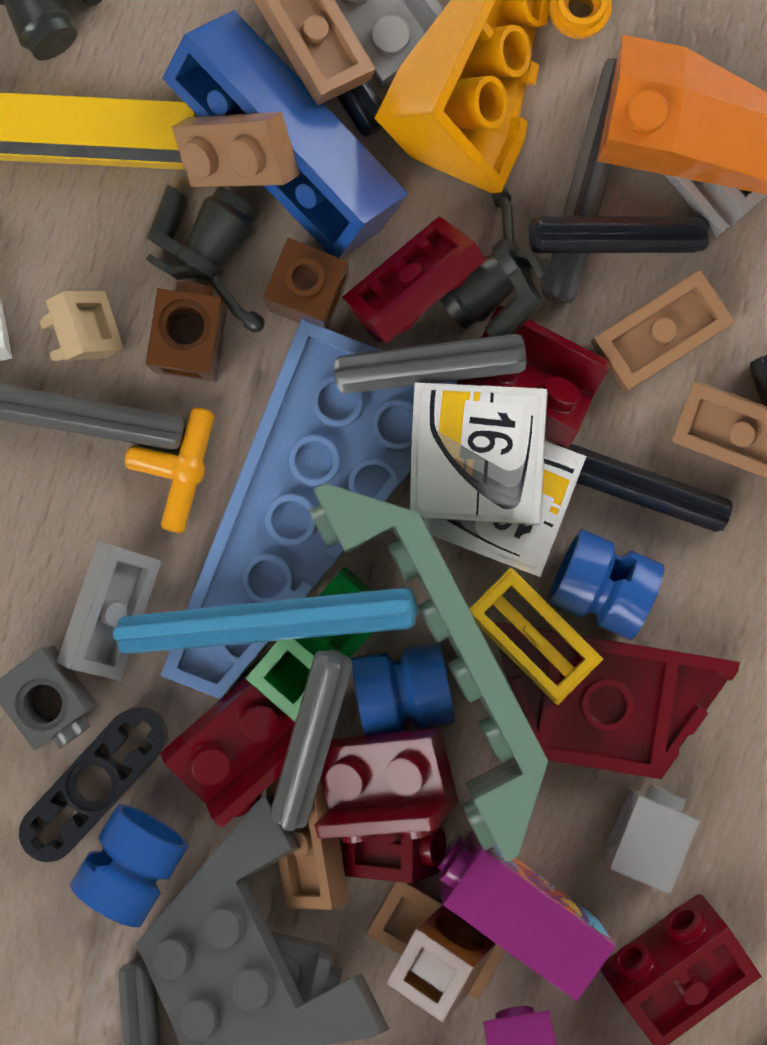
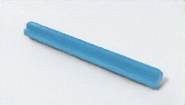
[113,588,419,654]

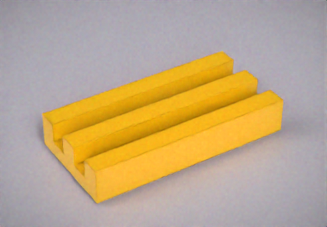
[469,567,603,705]

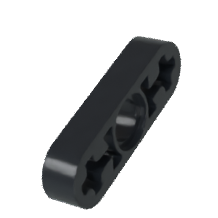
[19,707,168,862]

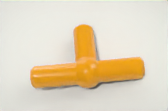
[124,407,215,534]

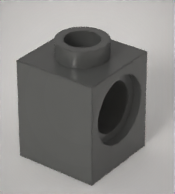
[0,646,98,750]

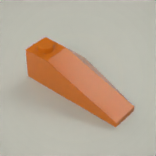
[597,35,767,195]

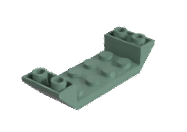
[308,483,548,863]

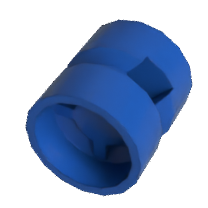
[547,529,664,640]
[351,642,455,736]
[69,804,189,927]

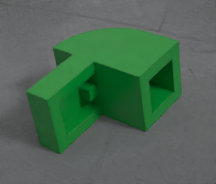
[245,567,373,722]

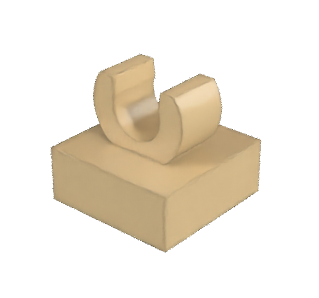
[39,291,124,361]

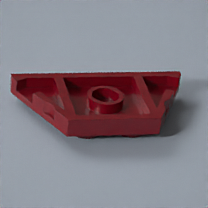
[494,621,740,779]

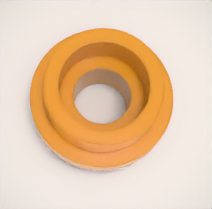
[549,0,612,39]

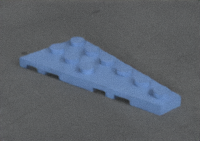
[160,319,458,699]

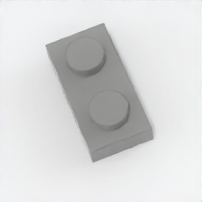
[56,540,162,681]

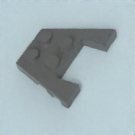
[136,796,389,1045]

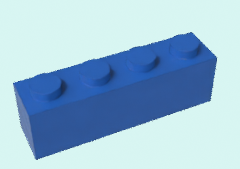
[162,10,409,259]

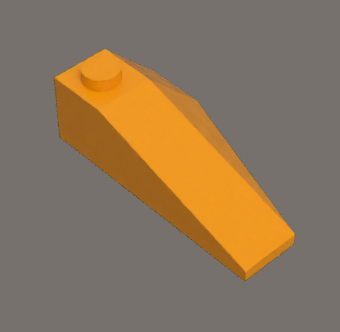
[375,0,550,194]

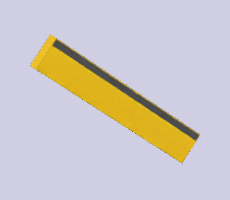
[0,93,197,170]

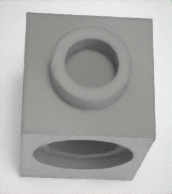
[601,784,700,894]

